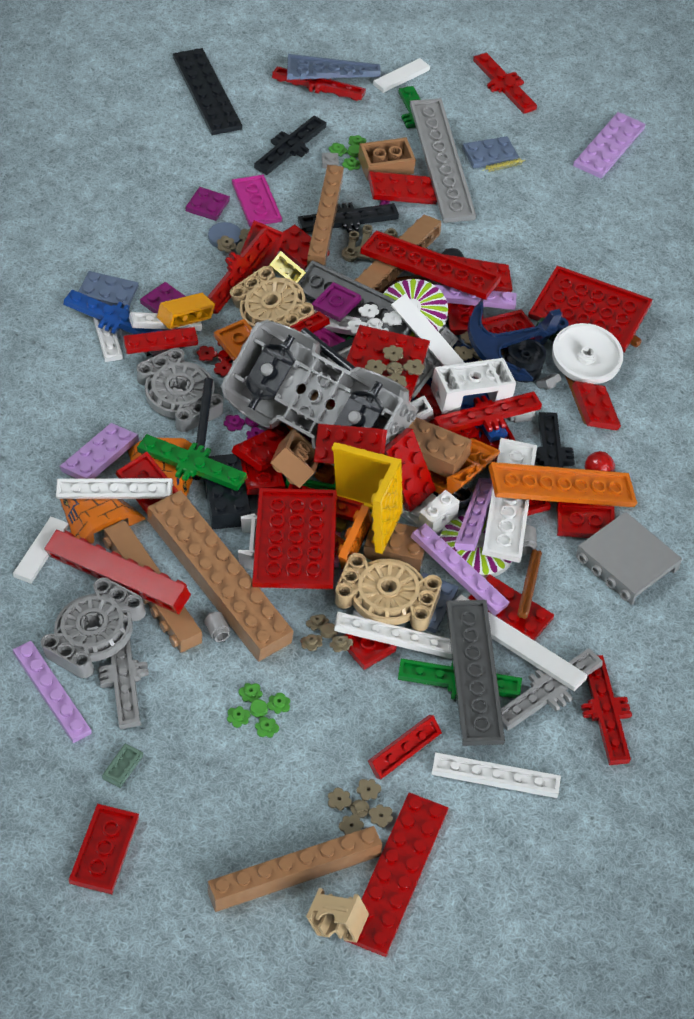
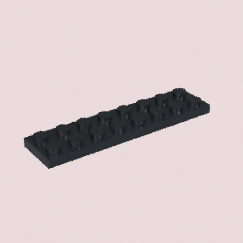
[173,48,242,135]

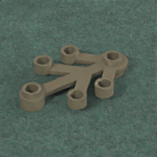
[342,225,398,262]

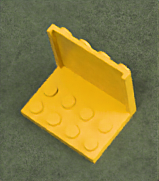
[332,442,403,554]

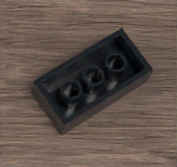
[203,454,251,530]

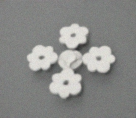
[347,304,402,335]

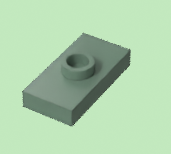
[102,743,143,788]

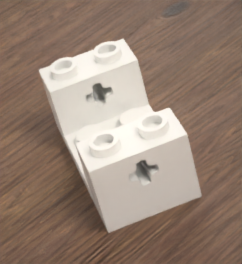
[431,358,516,414]
[401,490,460,534]

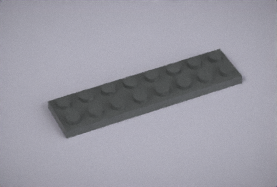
[298,260,412,336]
[446,600,505,746]

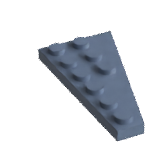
[287,54,381,80]

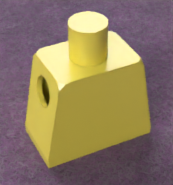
[269,251,306,283]

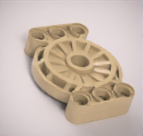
[230,266,315,328]
[335,553,442,632]

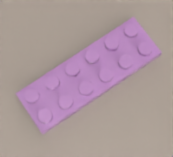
[573,112,646,179]

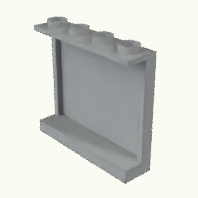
[576,512,682,605]

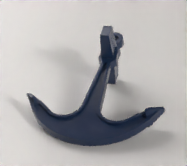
[467,298,569,381]

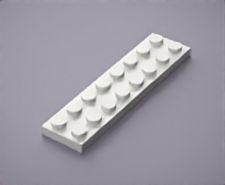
[481,438,537,563]

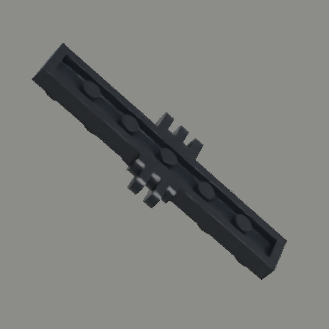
[254,116,327,175]
[298,202,399,233]
[535,412,575,502]

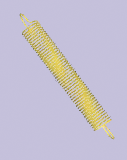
[482,158,523,172]

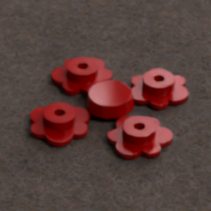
[197,343,232,377]

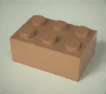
[358,137,416,181]
[271,429,318,488]
[363,518,426,573]

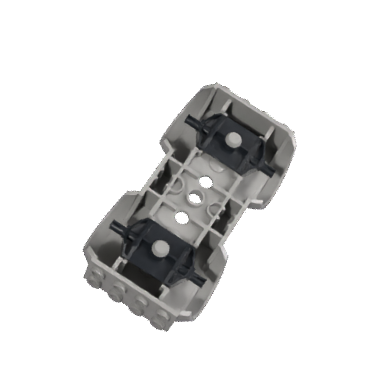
[221,320,418,466]

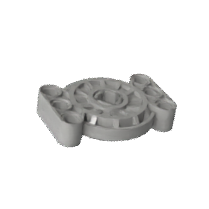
[137,348,223,432]
[41,578,146,678]

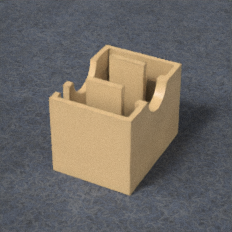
[306,888,369,943]

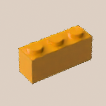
[157,293,215,329]

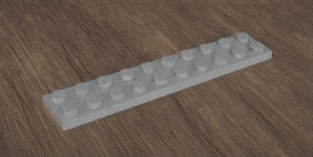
[410,98,476,223]

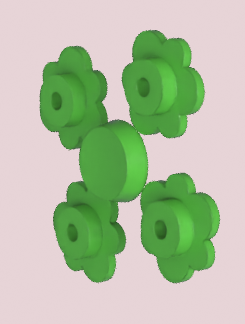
[329,135,366,170]
[227,683,290,738]

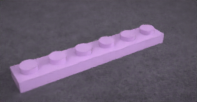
[433,284,517,310]
[455,478,493,551]
[411,523,509,616]
[13,641,92,743]

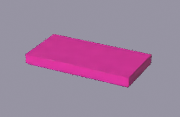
[232,174,282,227]

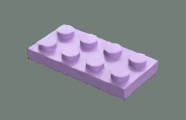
[60,423,139,479]

